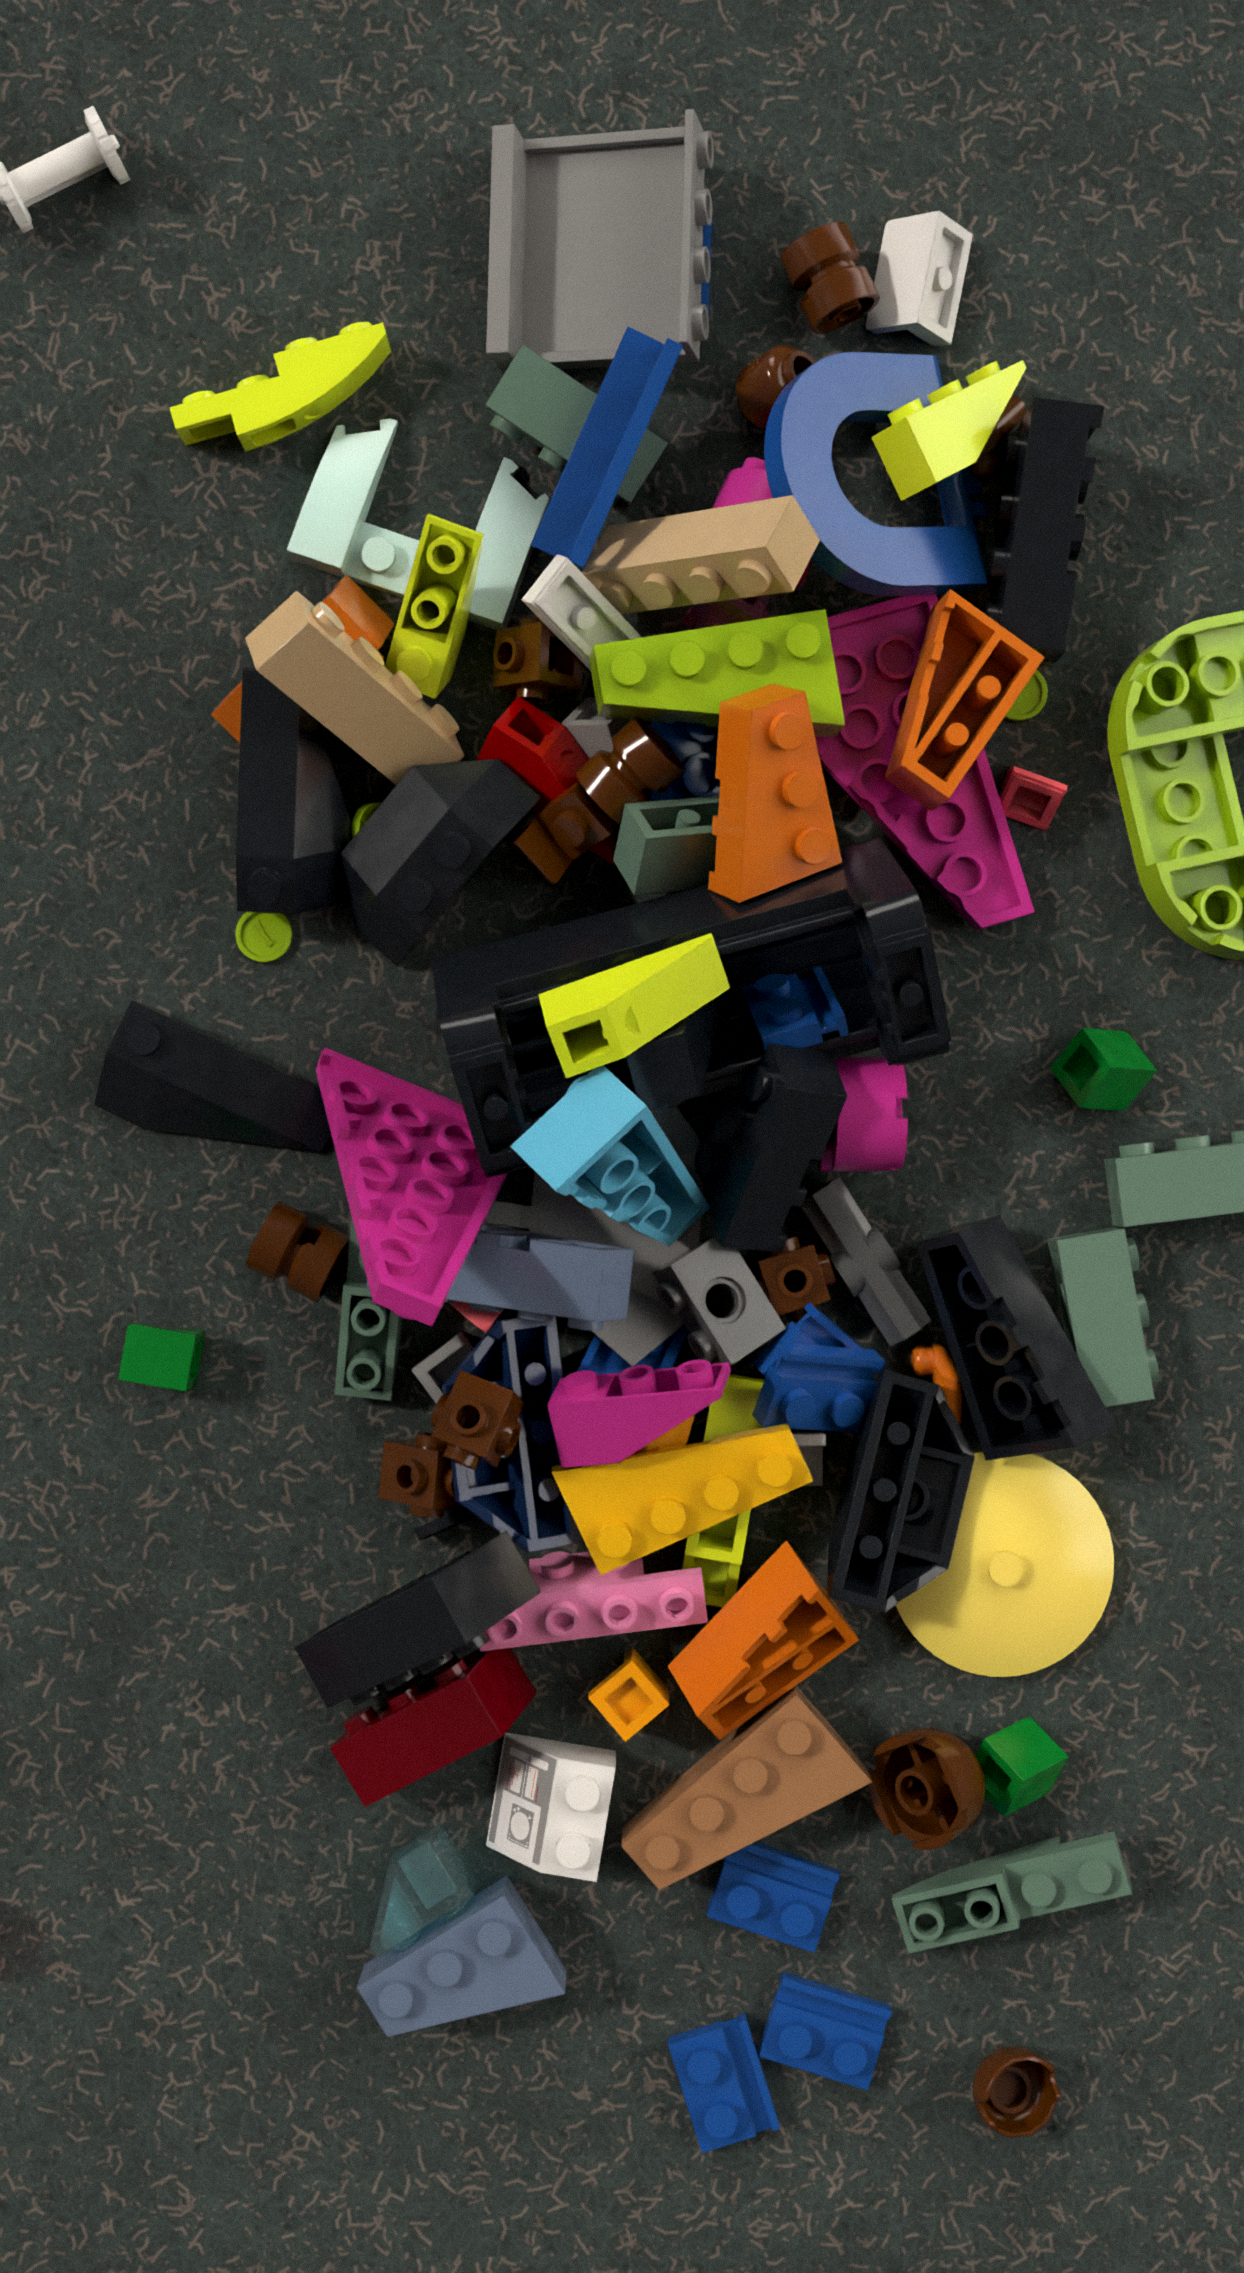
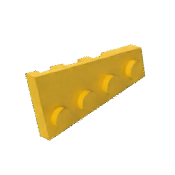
[552,1423,813,1575]

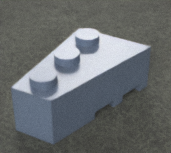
[357,1876,567,2037]

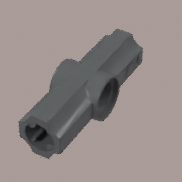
[800,1176,931,1347]

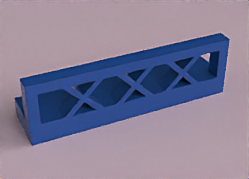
[530,326,684,571]

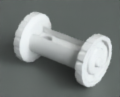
[0,106,130,233]

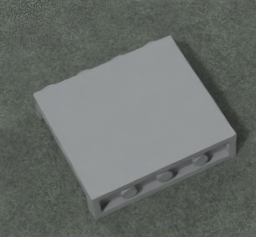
[486,109,714,371]

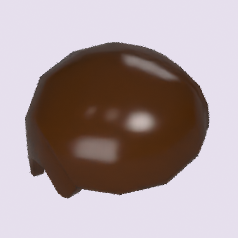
[972,2046,1061,2138]

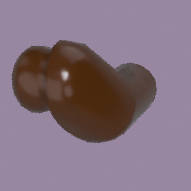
[969,395,1027,478]

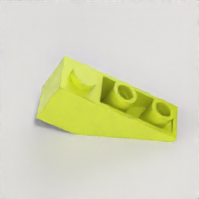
[871,360,1026,501]
[385,514,484,699]
[538,933,730,1078]

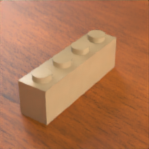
[582,495,820,614]
[245,591,464,785]

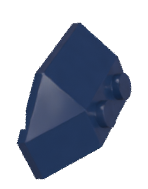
[442,1316,582,1553]

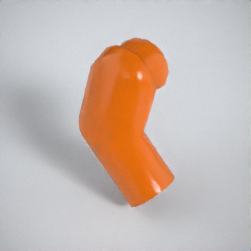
[911,1342,963,1424]

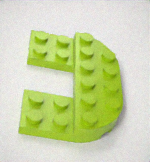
[1107,610,1244,960]

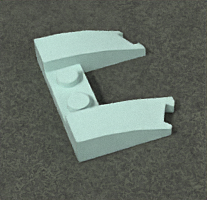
[287,419,550,630]

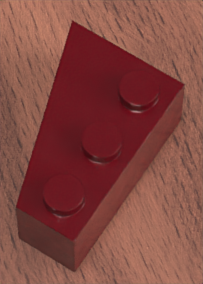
[330,1648,537,1807]

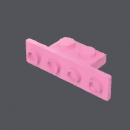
[480,1551,708,1652]

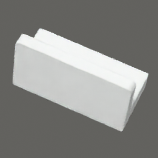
[866,211,973,346]

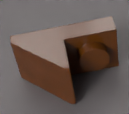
[505,781,618,885]

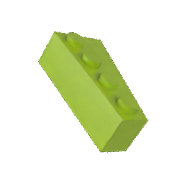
[589,609,845,738]

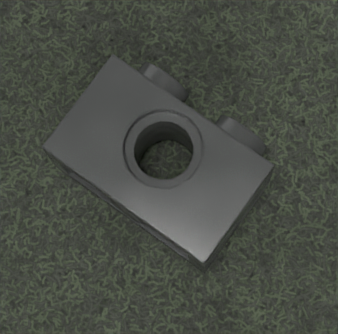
[653,1233,786,1366]

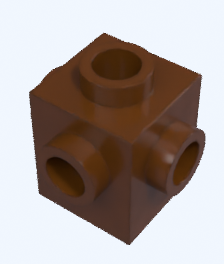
[493,617,583,704]
[752,1236,836,1322]
[431,1370,525,1470]
[378,1432,462,1518]

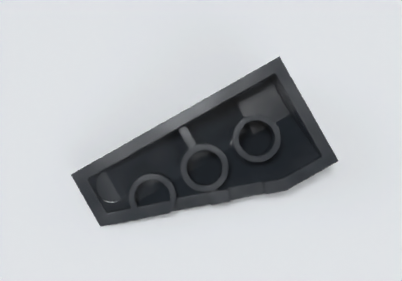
[236,667,352,914]
[94,1000,331,1153]

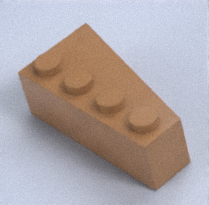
[622,1685,872,1890]

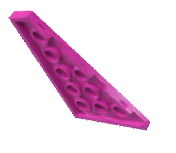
[815,594,1035,931]
[316,1048,509,1327]

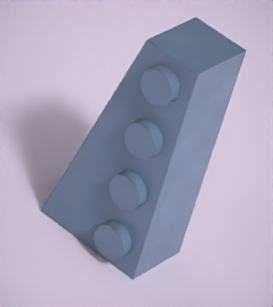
[366,1224,634,1331]

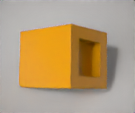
[588,1647,670,1742]

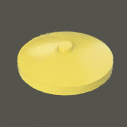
[895,1449,1114,1677]

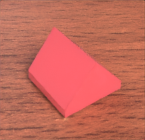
[999,766,1068,831]

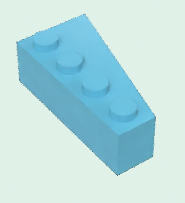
[510,1065,710,1246]

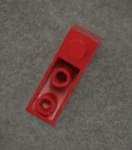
[477,696,616,865]

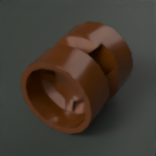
[780,222,880,334]
[576,716,687,825]
[245,1201,350,1303]

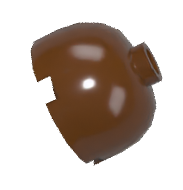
[868,1727,985,1850]

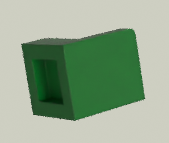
[1050,1027,1157,1111]
[118,1323,205,1392]
[975,1717,1069,1818]

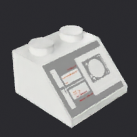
[486,1732,616,1882]

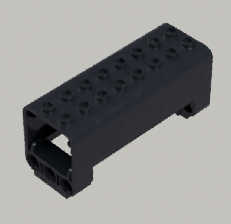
[431,837,951,1178]

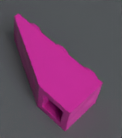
[547,1359,731,1468]

